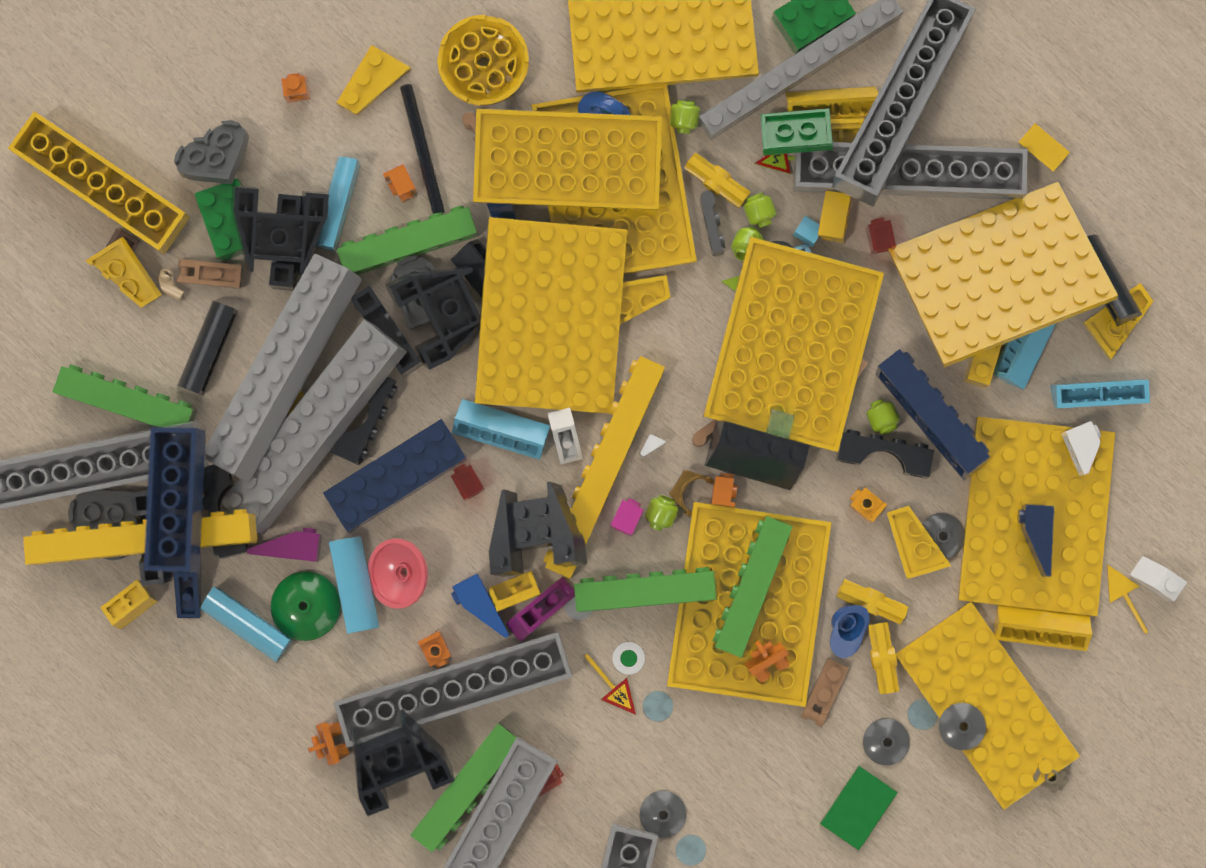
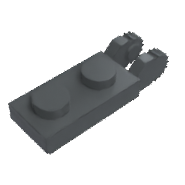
[700,190,726,257]

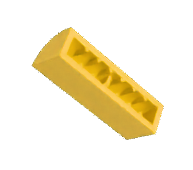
[785,86,878,119]
[994,605,1092,651]

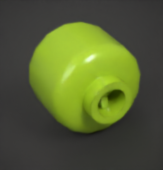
[670,100,700,134]
[743,193,777,228]
[731,227,764,261]
[866,399,900,435]
[645,495,678,531]

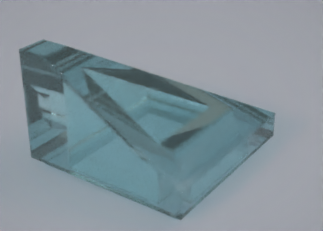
[766,409,794,438]

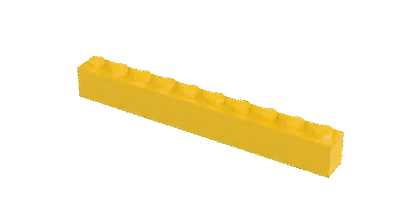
[543,356,665,579]
[23,509,257,565]

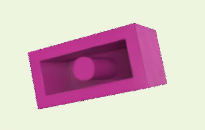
[610,498,643,537]

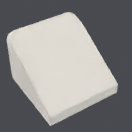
[640,434,666,458]

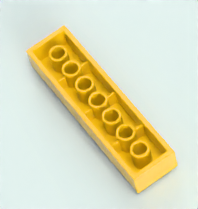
[7,111,190,255]

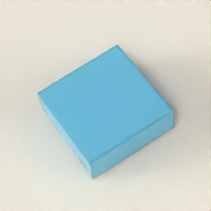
[793,216,819,247]

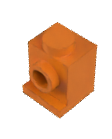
[281,73,310,103]
[383,164,417,203]
[711,473,737,508]
[418,631,452,669]

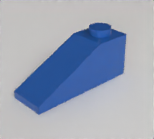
[451,574,510,638]

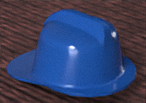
[578,91,630,115]
[830,605,870,658]

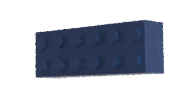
[876,349,990,481]
[323,419,467,533]
[144,427,206,572]

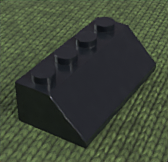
[704,421,810,490]

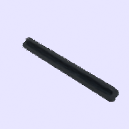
[400,84,445,214]

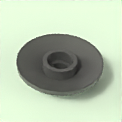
[922,513,965,559]
[939,703,986,750]
[863,718,910,765]
[640,791,686,838]

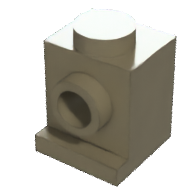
[1033,759,1068,793]

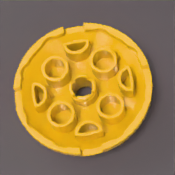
[437,15,529,106]

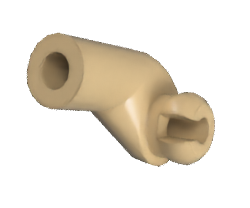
[158,269,185,301]

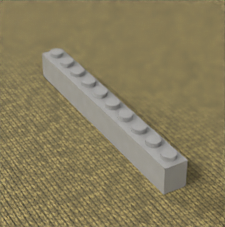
[699,0,903,141]

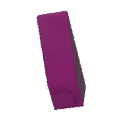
[246,528,322,562]
[505,576,575,642]

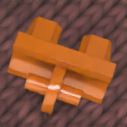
[744,640,790,682]
[307,722,349,766]

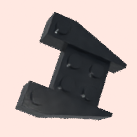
[231,185,329,275]
[385,266,481,370]
[489,482,587,577]
[352,709,455,817]

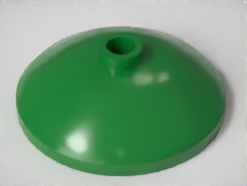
[270,571,341,641]

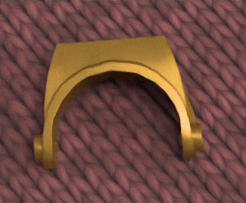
[669,470,714,517]

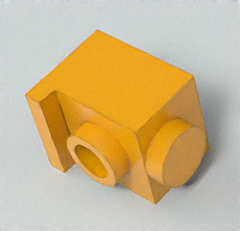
[849,487,887,523]

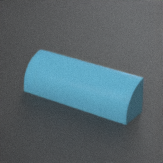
[315,157,360,252]
[993,324,1056,390]
[1051,379,1150,408]
[452,399,550,460]
[329,536,379,634]
[201,587,292,663]

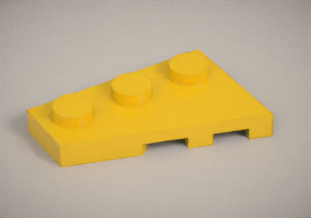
[336,45,411,116]
[85,237,162,308]
[620,275,671,325]
[1083,283,1154,360]
[886,506,951,579]

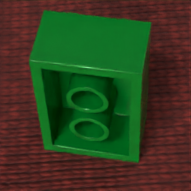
[771,0,856,54]
[194,178,243,262]

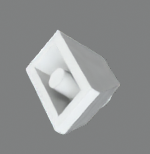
[548,408,583,464]
[1061,421,1101,476]
[1129,556,1187,602]

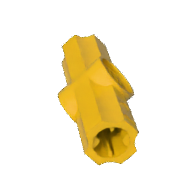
[684,152,751,209]
[836,578,908,625]
[868,622,899,695]

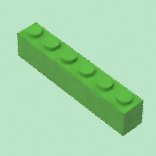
[337,206,478,275]
[52,364,197,427]
[712,516,793,658]
[574,567,718,612]
[410,723,517,852]

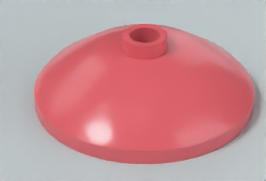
[368,538,428,609]

